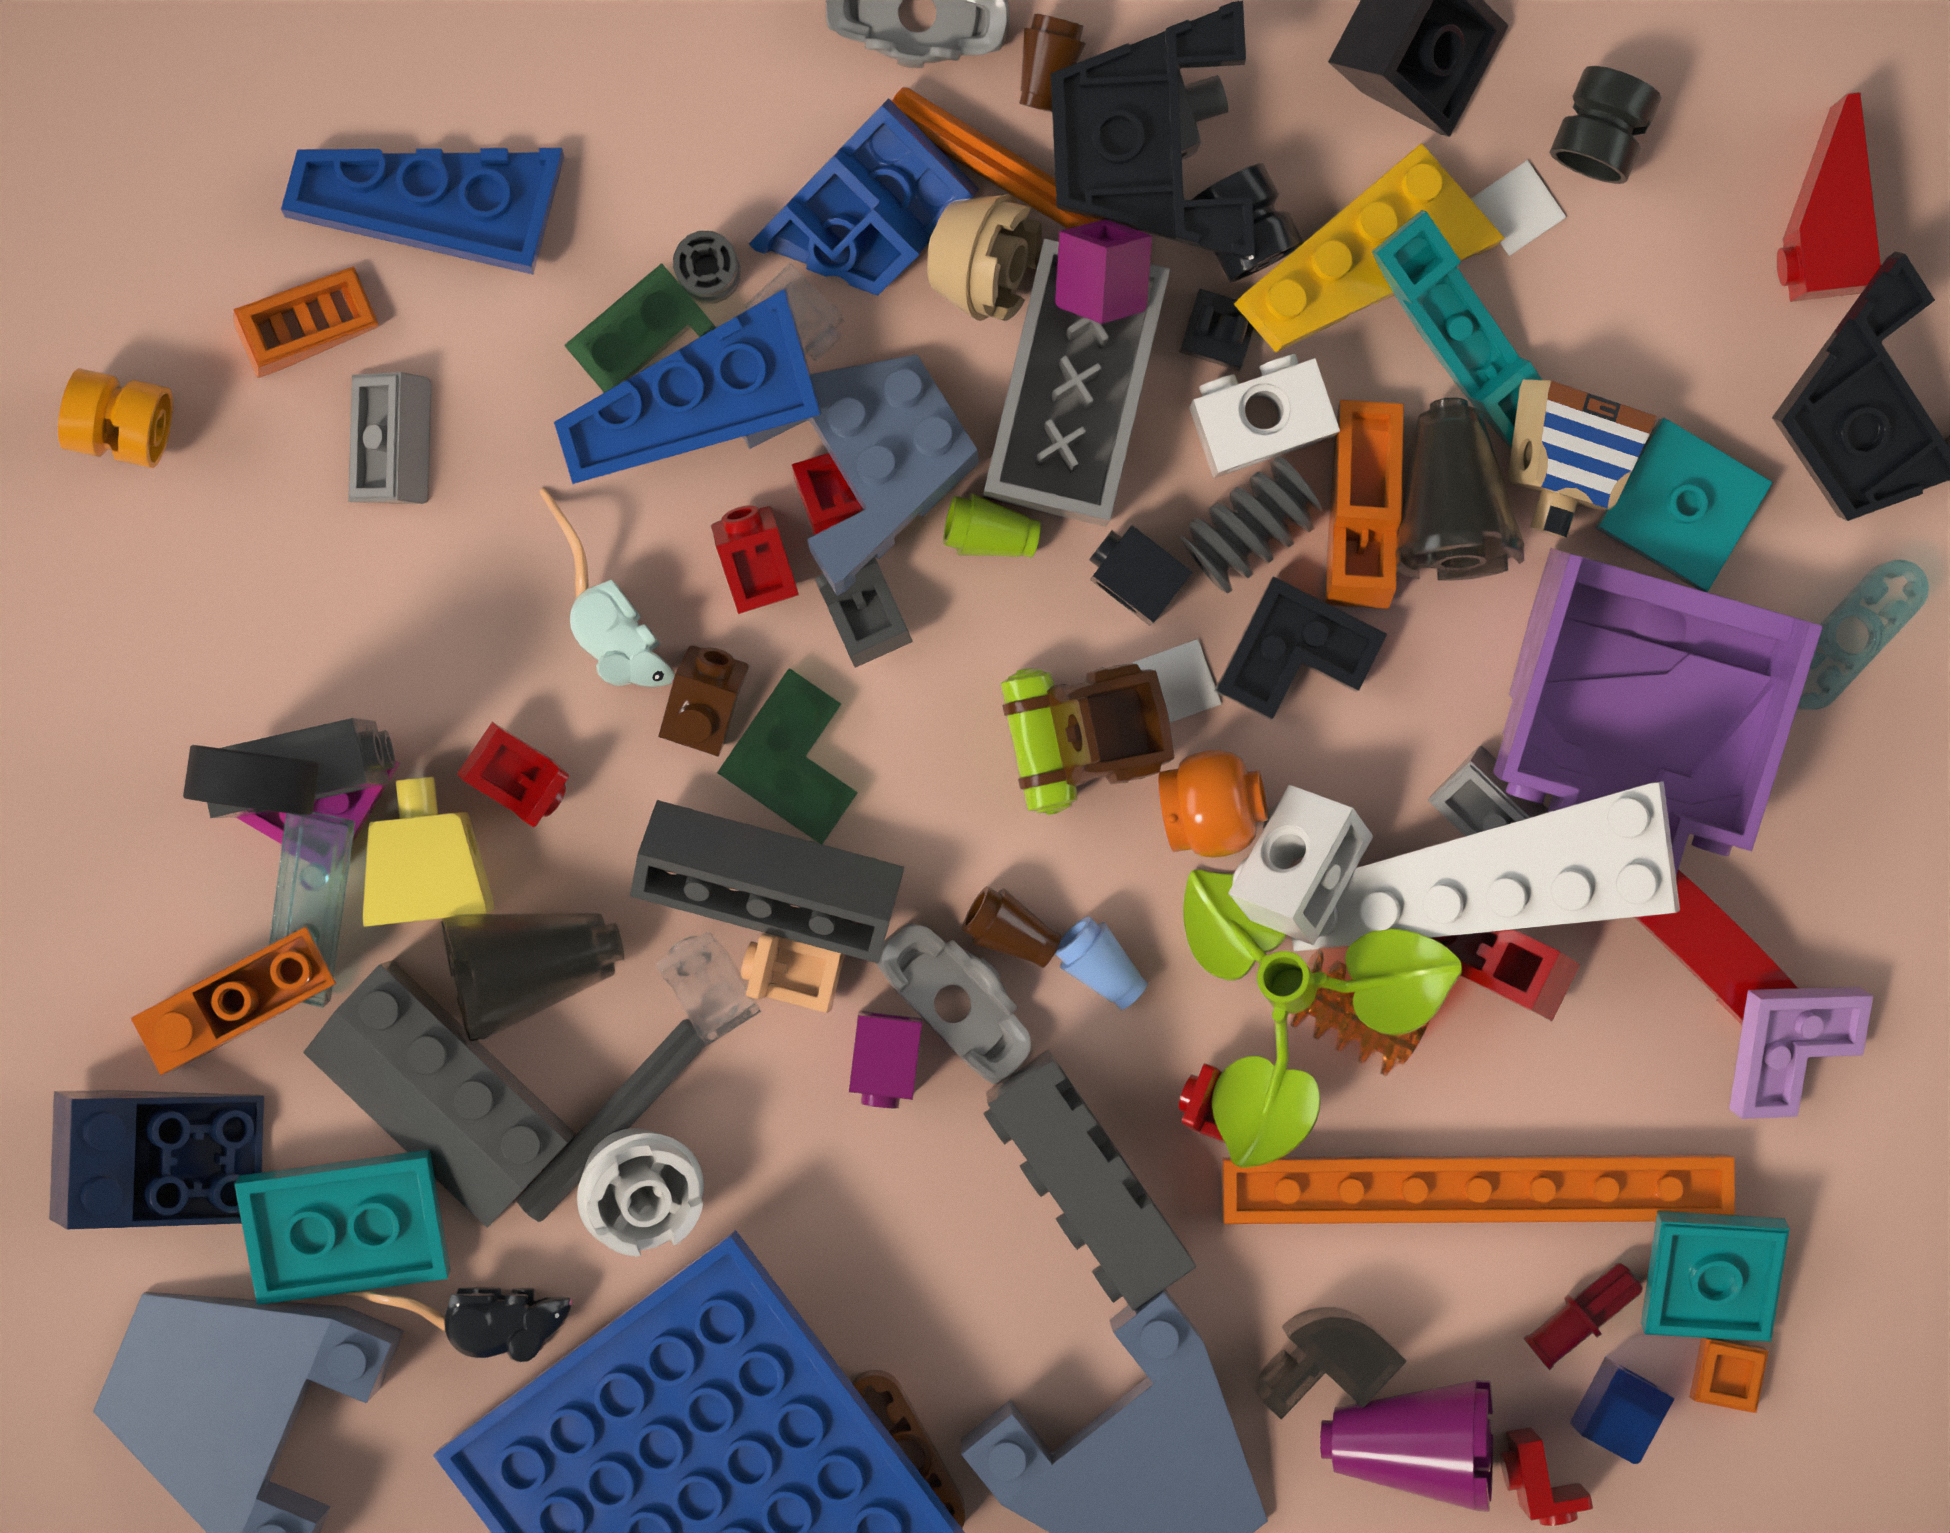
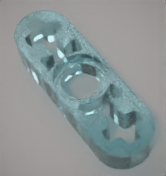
[1797,560,1929,710]

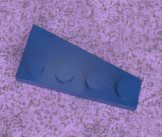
[281,148,564,275]
[554,288,822,484]

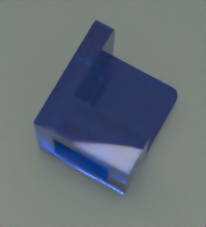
[1570,1356,1675,1464]

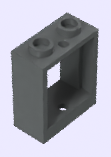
[207,718,395,818]

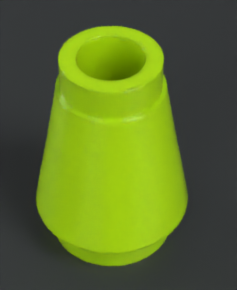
[943,493,1041,558]

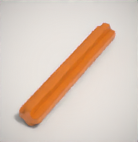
[892,87,1099,229]

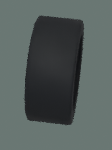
[183,745,319,815]

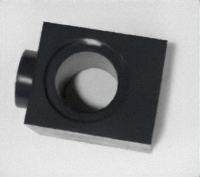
[1089,525,1193,626]

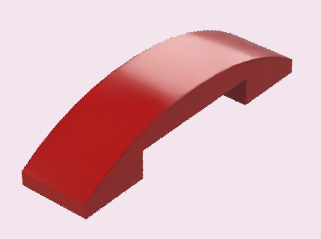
[1634,869,1799,1025]

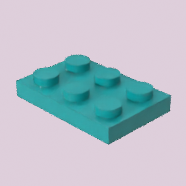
[234,1150,451,1305]

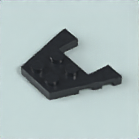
[1051,1,1255,260]
[1772,251,1950,521]

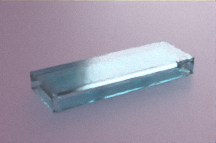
[269,812,355,1008]

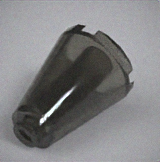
[1395,398,1525,581]
[441,913,624,1041]

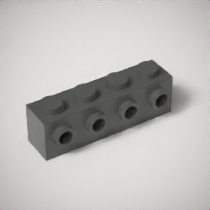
[630,800,904,963]

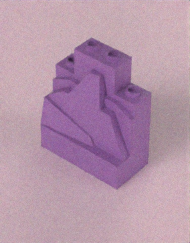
[1493,548,1823,875]

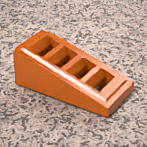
[233,266,379,378]

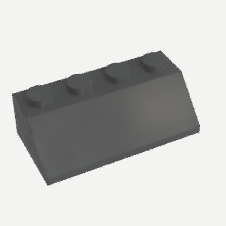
[303,960,576,1228]

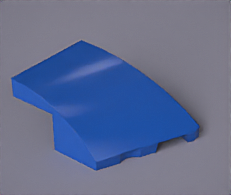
[749,98,979,296]

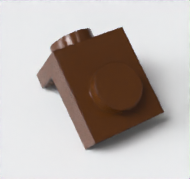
[658,646,749,757]

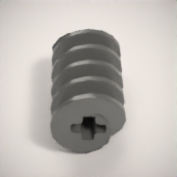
[1180,456,1323,594]

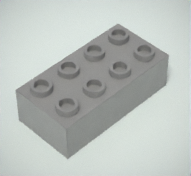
[983,238,1170,527]

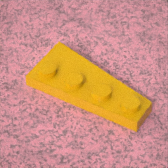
[1234,143,1505,352]

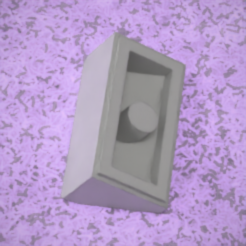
[348,372,431,504]
[1428,746,1548,836]

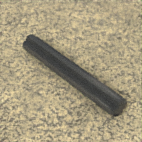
[517,1019,709,1222]

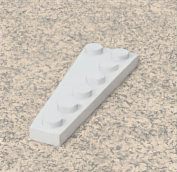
[1292,781,1680,951]

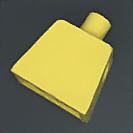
[363,777,495,927]

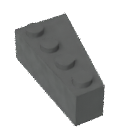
[983,1049,1196,1311]

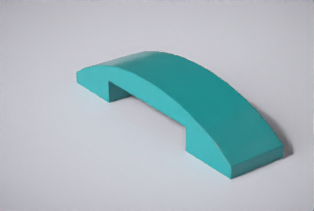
[1372,210,1543,448]

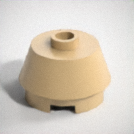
[927,194,1042,321]

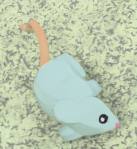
[540,488,675,688]

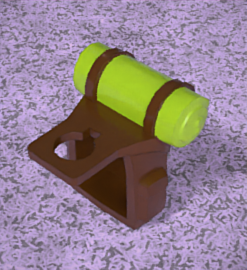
[1001,664,1175,815]

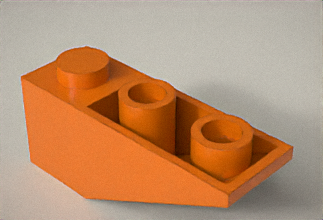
[131,926,337,1075]

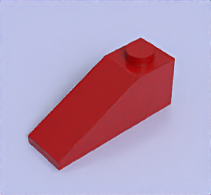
[1777,92,1881,302]
[1431,929,1581,1021]

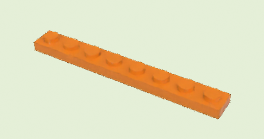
[1222,1154,1735,1224]

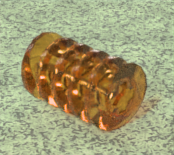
[1290,949,1430,1076]

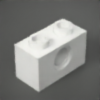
[1189,354,1340,479]
[1228,785,1373,945]

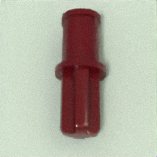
[1523,1263,1643,1370]

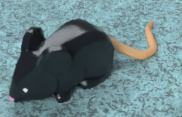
[342,1287,572,1362]

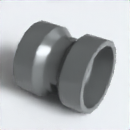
[673,231,741,304]

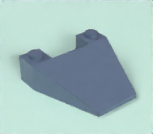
[961,1289,1268,1533]
[93,1292,404,1533]

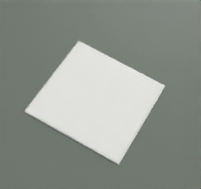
[1471,160,1566,256]
[1133,639,1221,723]

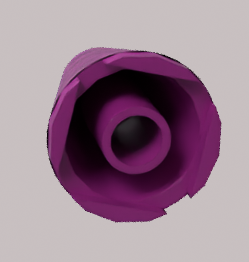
[1320,1380,1493,1512]

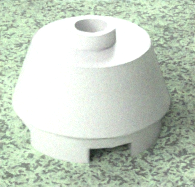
[577,1128,704,1257]

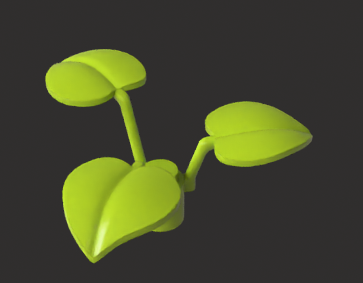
[1183,870,1462,1168]

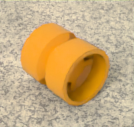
[58,368,173,468]

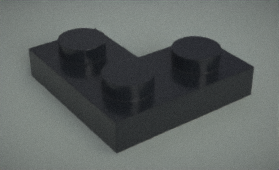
[1214,576,1387,720]

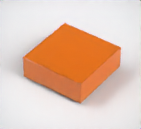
[1689,1338,1769,1413]

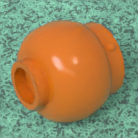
[1158,750,1268,858]

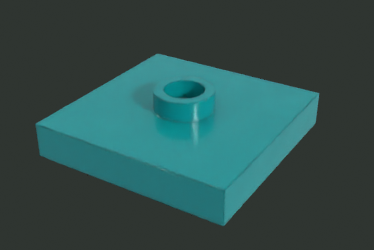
[1595,417,1773,592]
[1641,1211,1790,1342]

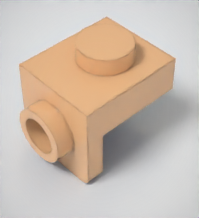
[741,933,845,1013]

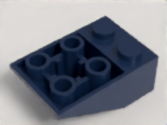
[49,1090,264,1230]

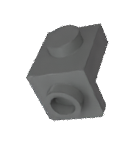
[815,556,913,668]

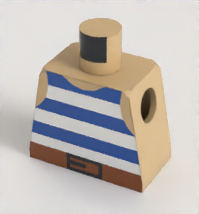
[1508,379,1656,539]

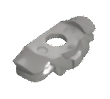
[826,0,1010,68]
[876,924,1031,1084]

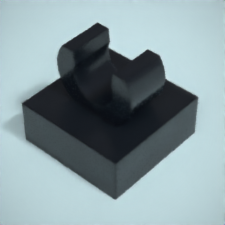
[1179,288,1254,371]

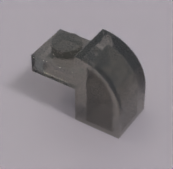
[1257,1307,1407,1420]

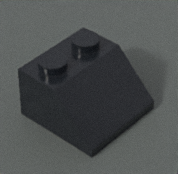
[1328,0,1509,137]

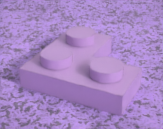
[1729,987,1873,1119]

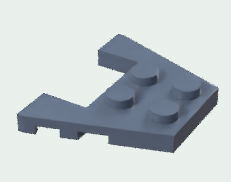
[743,354,979,596]

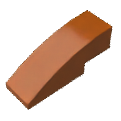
[1325,399,1404,609]

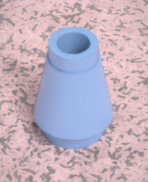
[1055,916,1148,1010]

